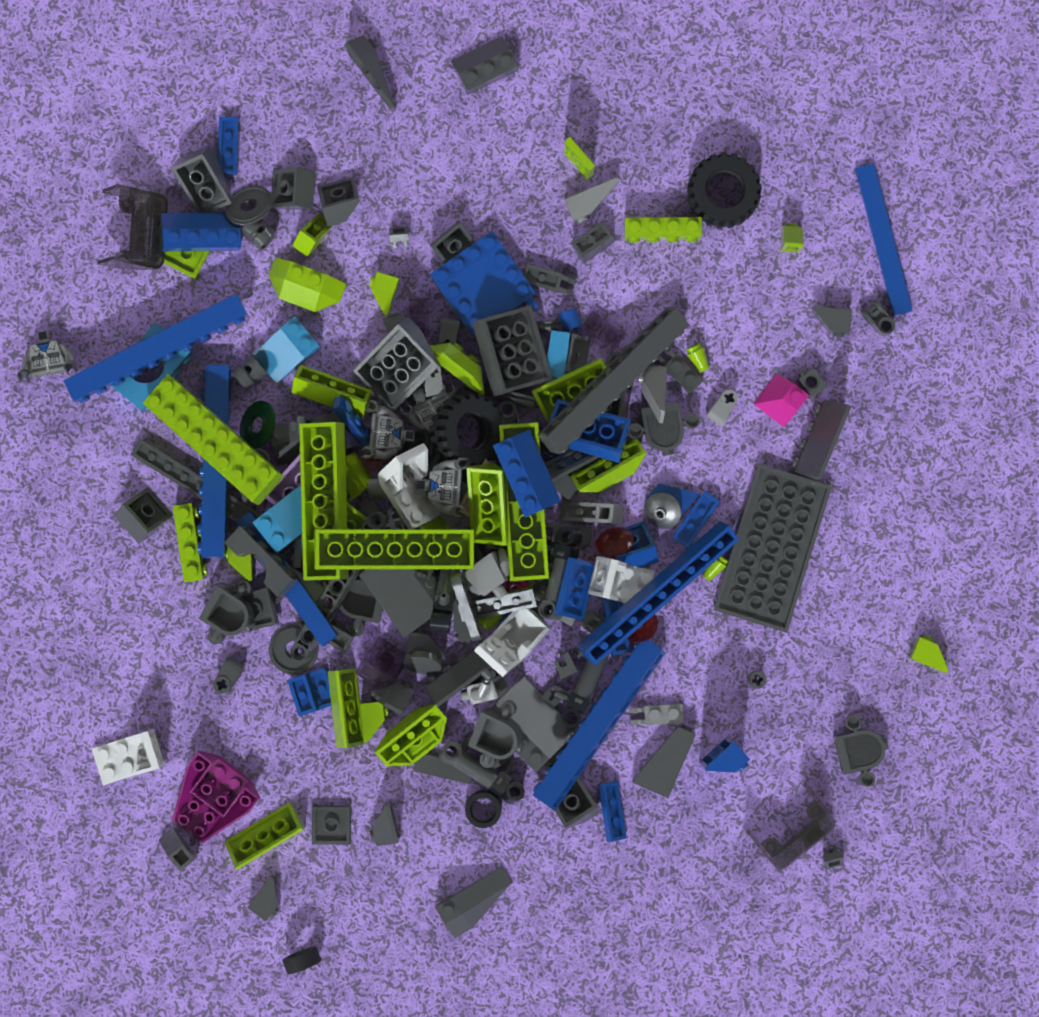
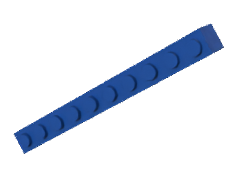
[63,294,249,404]
[198,365,231,559]
[576,521,739,666]
[533,637,666,811]

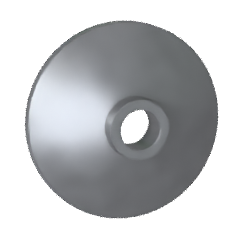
[644,492,682,529]

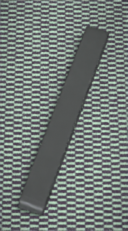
[290,511,389,661]

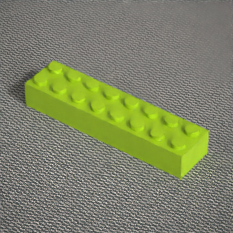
[143,374,284,505]
[299,422,349,580]
[499,423,549,581]
[314,529,474,569]

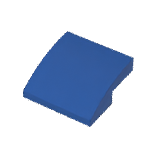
[287,667,331,716]

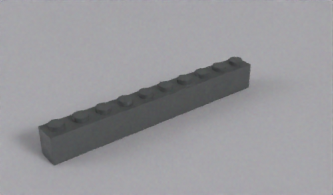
[538,307,689,454]

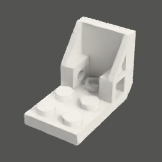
[378,443,441,530]
[587,556,655,603]
[474,608,552,677]
[92,729,165,785]

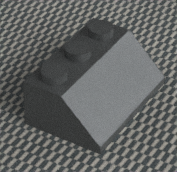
[451,37,519,95]

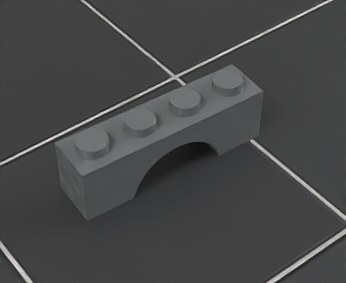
[224,526,298,597]

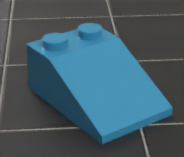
[253,317,321,384]
[252,485,302,553]

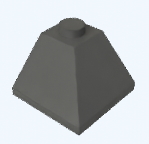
[317,177,360,226]
[370,801,400,846]

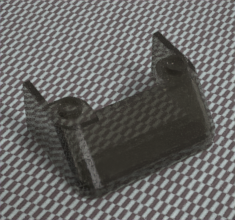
[97,184,168,270]
[743,780,835,870]

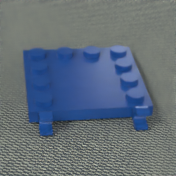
[430,231,539,338]

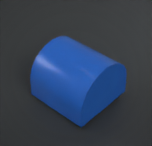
[558,308,582,332]

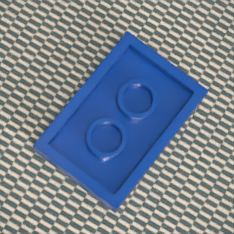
[554,557,595,621]

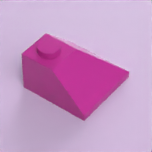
[754,374,809,427]

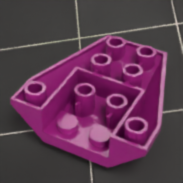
[172,751,260,843]

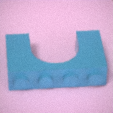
[111,322,193,412]
[546,330,570,381]

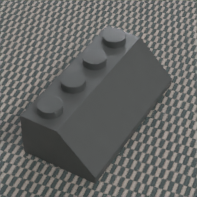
[270,413,353,465]
[425,641,491,707]

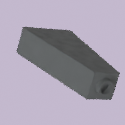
[632,724,696,798]

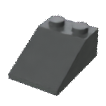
[171,145,233,213]

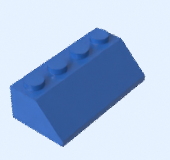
[161,213,241,252]
[548,399,631,463]
[493,430,561,517]
[699,737,750,773]

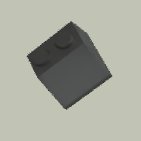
[271,167,315,210]
[113,487,173,544]

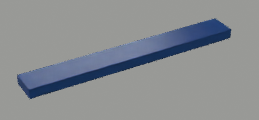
[855,164,912,316]
[235,511,338,647]

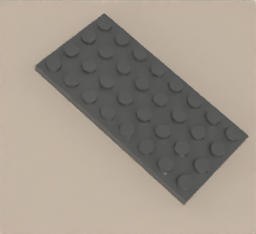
[713,463,832,633]

